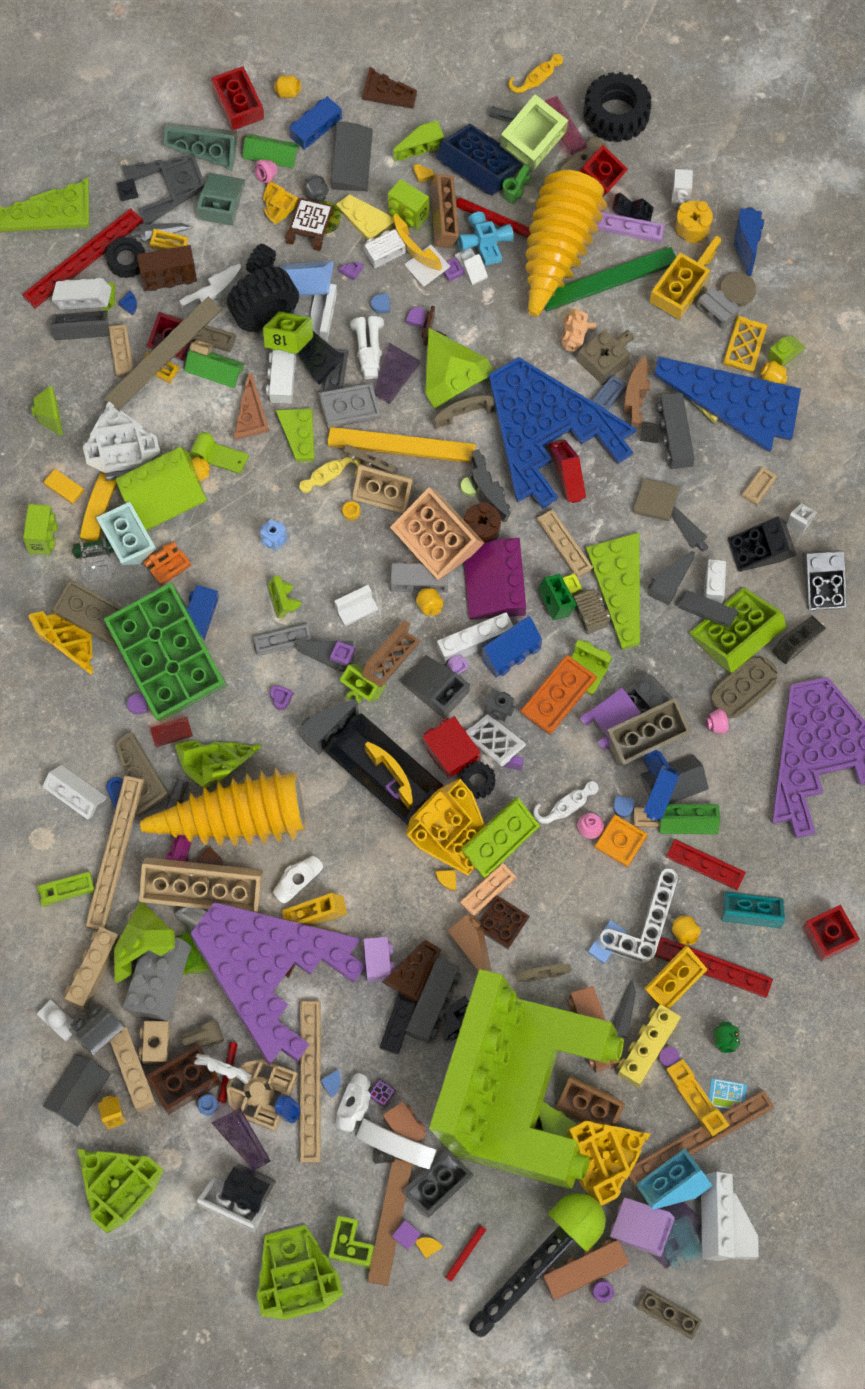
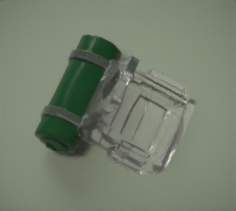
[72,538,115,583]

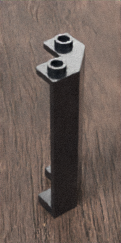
[324,713,444,825]

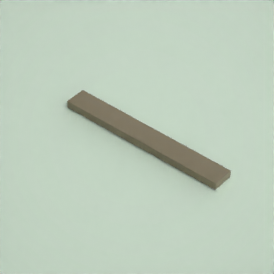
[104,296,222,411]

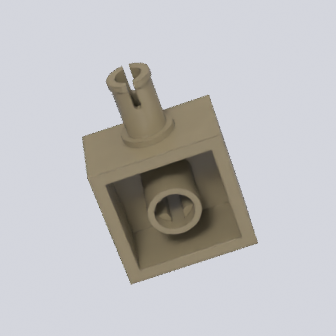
[577,329,634,385]

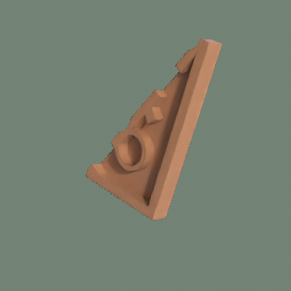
[234,373,269,440]

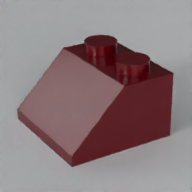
[146,312,190,361]

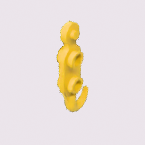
[508,54,563,93]

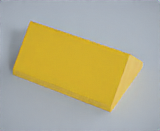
[643,945,707,1009]

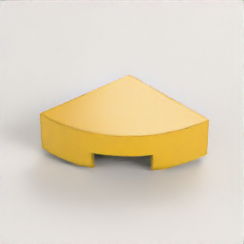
[413,164,435,183]
[436,870,456,891]
[415,1237,443,1259]

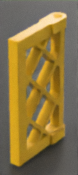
[723,316,768,373]

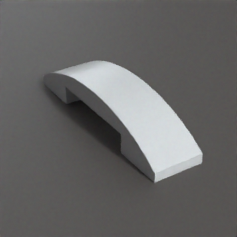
[356,1118,437,1169]

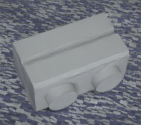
[697,287,739,330]

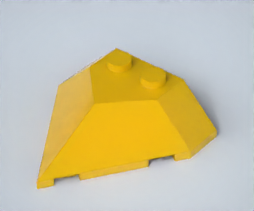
[28,611,93,675]
[567,1121,651,1206]

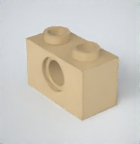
[139,1021,170,1065]

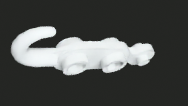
[533,781,599,824]

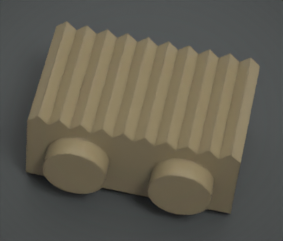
[573,588,611,634]

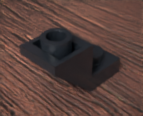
[612,192,654,222]
[443,996,469,1042]

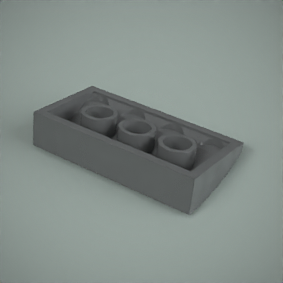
[332,121,373,192]

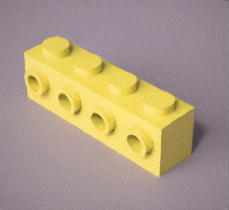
[617,1004,681,1088]

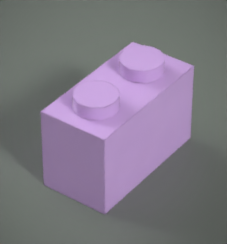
[364,937,395,982]

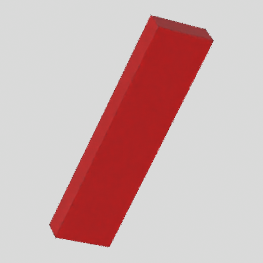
[666,839,746,891]

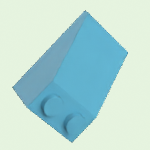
[636,1148,713,1210]

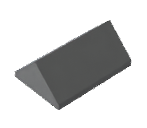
[51,310,109,341]
[640,754,709,804]
[43,1054,110,1127]
[402,1149,474,1218]

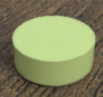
[461,477,476,496]

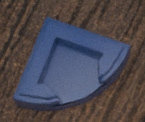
[118,291,137,316]

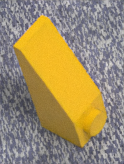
[282,893,347,925]

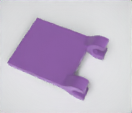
[580,688,641,750]

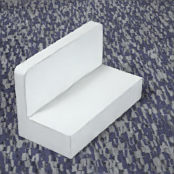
[334,585,378,626]

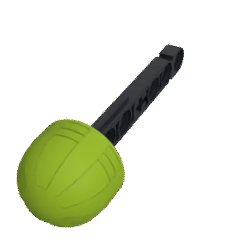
[469,1193,605,1337]

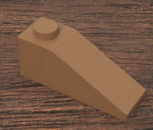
[448,915,492,972]

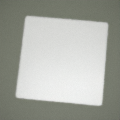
[405,245,450,286]

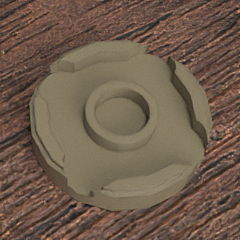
[720,272,756,307]

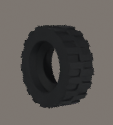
[106,237,145,278]

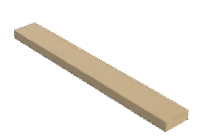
[85,775,144,930]
[300,1001,321,1163]

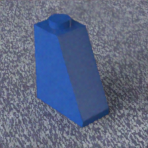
[644,765,681,821]

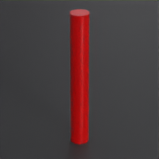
[218,1042,238,1103]
[445,1225,486,1282]

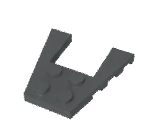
[122,155,205,224]

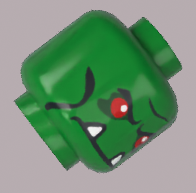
[713,1022,740,1053]

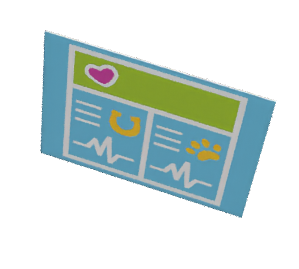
[709,1078,747,1109]

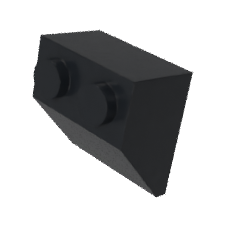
[221,1164,276,1213]

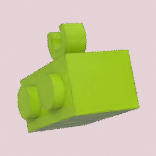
[339,663,387,704]

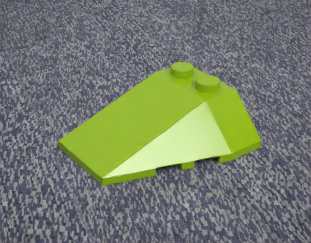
[257,1225,343,1320]

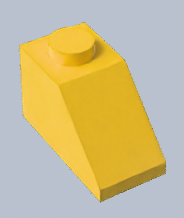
[98,1095,127,1130]

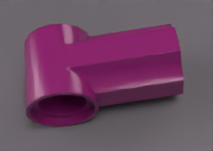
[165,835,192,862]

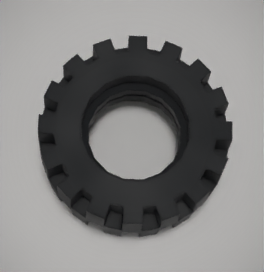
[246,243,276,273]
[461,762,495,799]

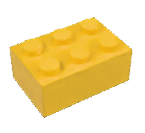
[649,252,711,320]

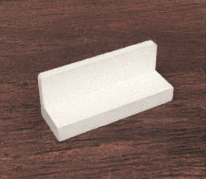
[310,284,337,341]
[43,765,106,819]

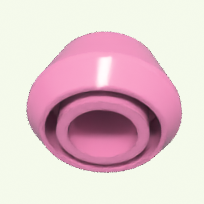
[255,160,277,183]
[706,708,729,734]
[577,813,604,839]

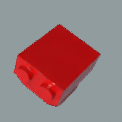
[422,716,481,779]

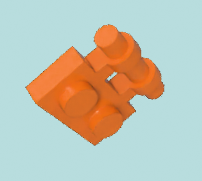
[143,541,192,586]

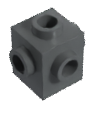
[484,689,515,722]

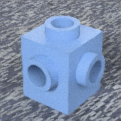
[259,519,287,551]

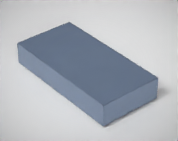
[592,375,627,411]

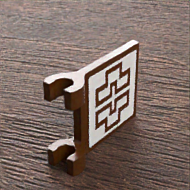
[285,198,334,251]

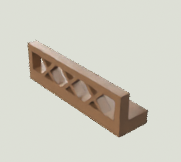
[362,620,420,687]

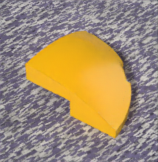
[263,181,299,224]

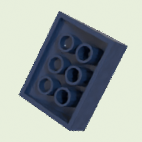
[436,124,524,196]

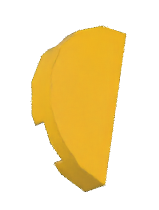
[698,235,722,266]

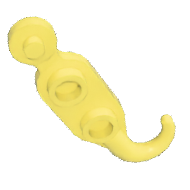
[299,457,362,493]

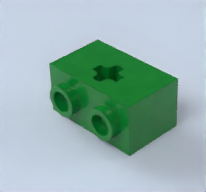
[537,574,577,621]

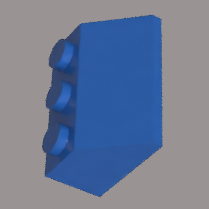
[482,616,542,678]

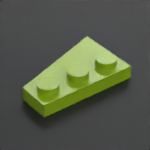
[276,409,315,462]

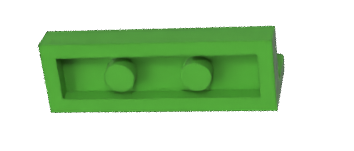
[242,134,300,168]
[184,350,245,388]
[660,804,720,834]

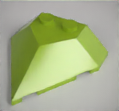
[425,328,494,409]
[175,740,262,788]
[114,902,175,983]
[77,1149,164,1234]

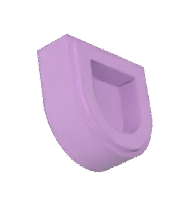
[447,655,469,674]

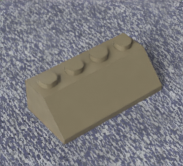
[607,697,692,765]

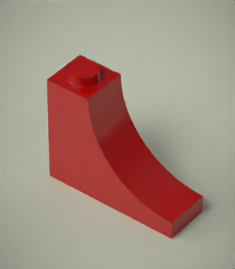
[548,440,586,503]

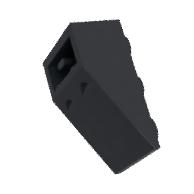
[728,516,797,572]

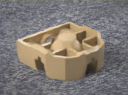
[226,1059,298,1132]

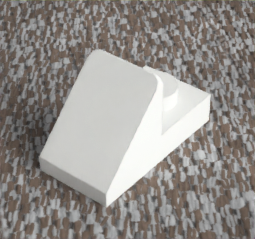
[455,248,488,286]

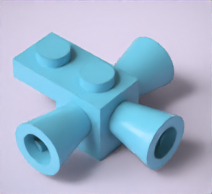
[457,212,514,266]

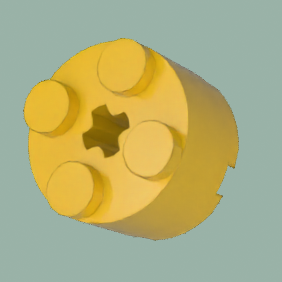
[675,201,713,243]

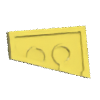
[336,194,395,240]

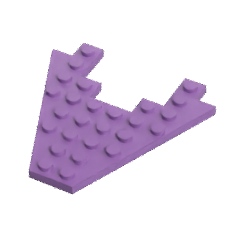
[772,677,865,838]
[190,902,366,1065]

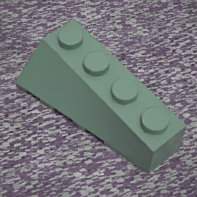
[164,123,238,170]

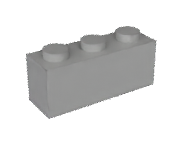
[391,561,448,593]

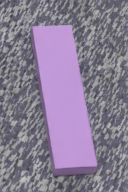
[596,212,665,243]

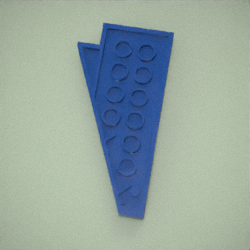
[654,356,801,452]

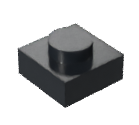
[117,179,139,202]

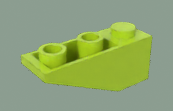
[393,120,444,162]

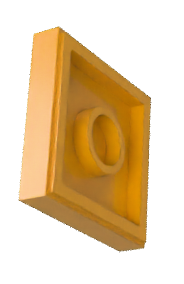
[594,814,648,868]

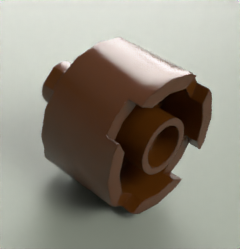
[464,502,501,543]

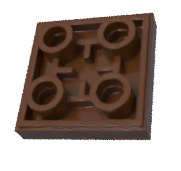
[479,895,530,949]

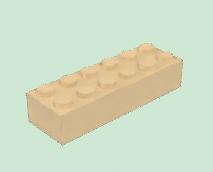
[139,857,264,913]

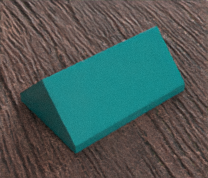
[722,891,785,929]

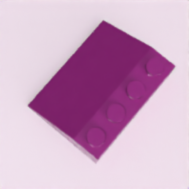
[464,538,526,620]

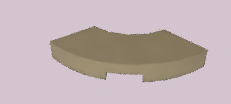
[515,964,572,982]

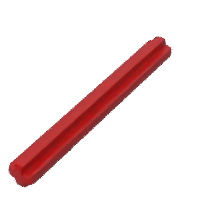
[456,197,531,238]

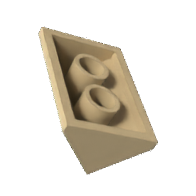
[352,464,414,513]

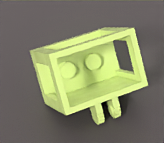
[500,94,568,171]

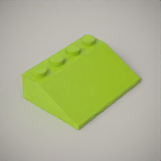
[116,446,208,531]
[689,587,787,673]

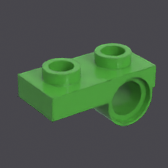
[502,165,531,204]

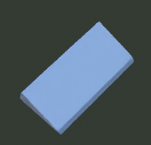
[280,261,334,296]

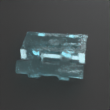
[664,1215,702,1269]

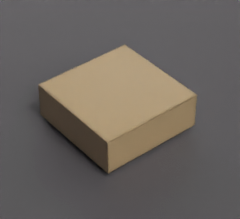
[190,339,213,355]

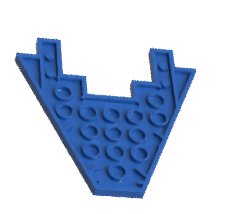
[488,357,636,509]

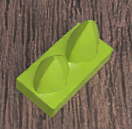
[267,575,302,618]

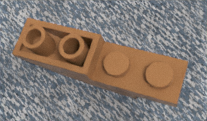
[623,357,650,430]

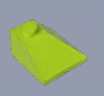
[31,386,63,436]

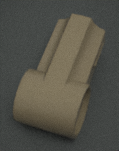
[181,1021,224,1052]

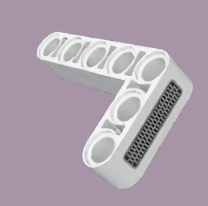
[597,869,678,964]

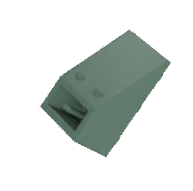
[197,173,245,226]

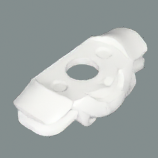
[273,856,323,903]
[194,1053,252,1084]
[335,1073,371,1132]

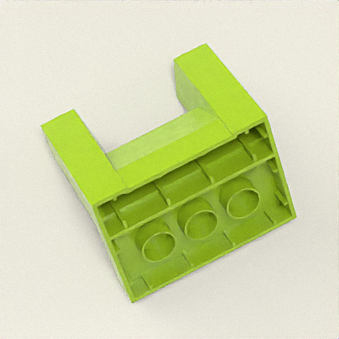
[429,969,624,1190]

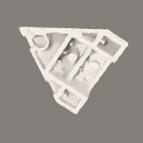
[83,401,160,473]

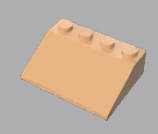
[390,487,484,580]

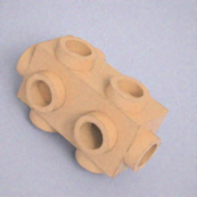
[561,309,596,352]

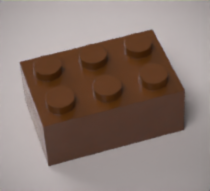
[137,245,197,291]
[146,1045,221,1115]

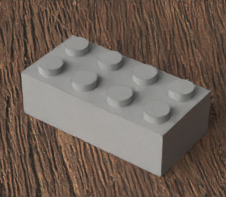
[123,938,191,1021]

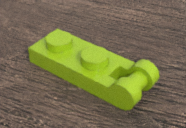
[37,871,95,907]

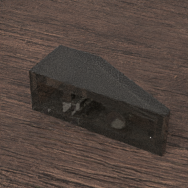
[772,615,826,664]

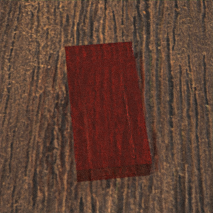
[150,717,193,747]

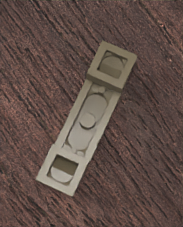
[434,396,496,429]

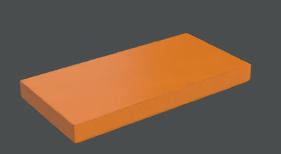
[520,655,597,736]

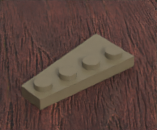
[115,732,170,817]

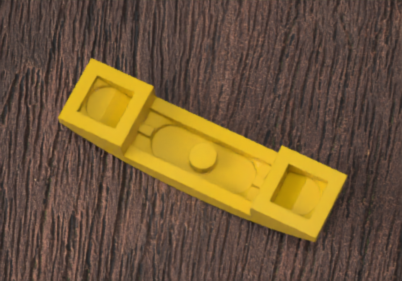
[394,214,442,271]
[80,472,118,541]
[365,742,413,811]
[666,1059,729,1137]

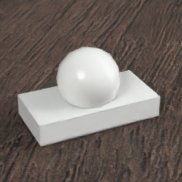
[175,907,206,932]
[37,999,73,1042]

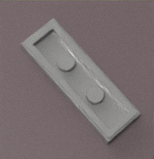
[253,623,313,656]

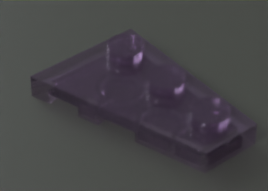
[374,343,420,405]
[211,1108,271,1170]

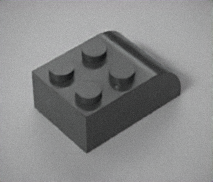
[69,1003,124,1055]

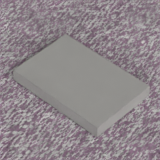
[318,383,381,428]

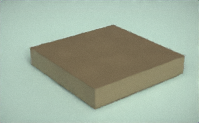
[634,478,680,522]

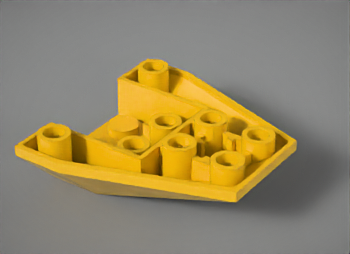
[406,779,485,876]

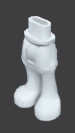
[350,316,384,379]

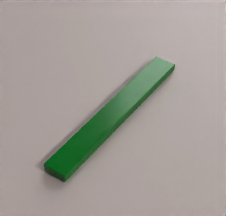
[544,247,676,312]

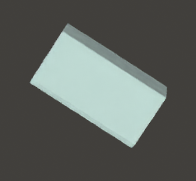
[96,502,156,565]

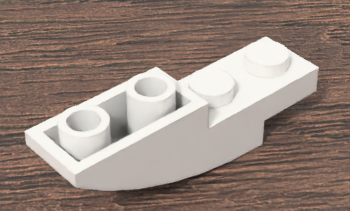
[179,263,242,315]

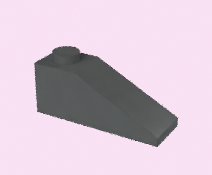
[648,551,695,605]
[296,640,354,672]

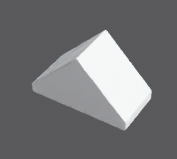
[787,503,817,535]

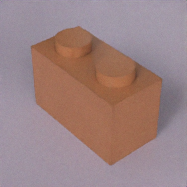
[383,1102,427,1142]

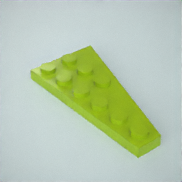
[0,178,90,232]
[586,532,640,650]

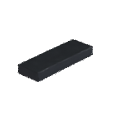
[379,993,417,1055]

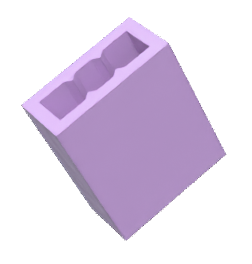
[610,1198,675,1257]

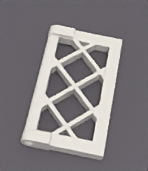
[466,714,526,766]

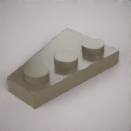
[344,444,398,474]

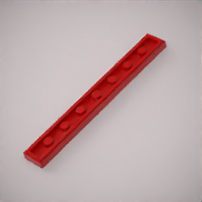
[22,208,143,309]

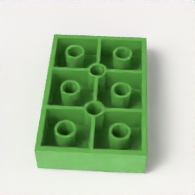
[104,582,228,722]

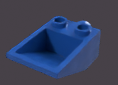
[734,207,764,276]

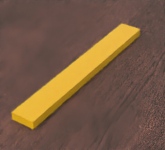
[328,427,476,463]

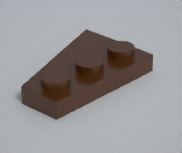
[362,67,417,109]
[382,940,442,1002]

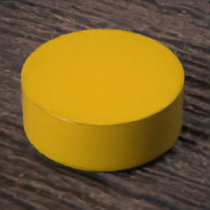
[342,501,361,521]

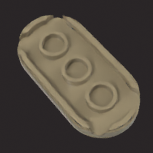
[711,657,777,718]

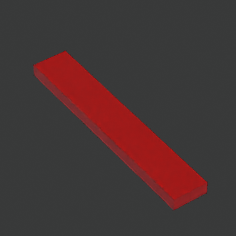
[654,937,773,998]

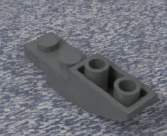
[468,449,511,522]

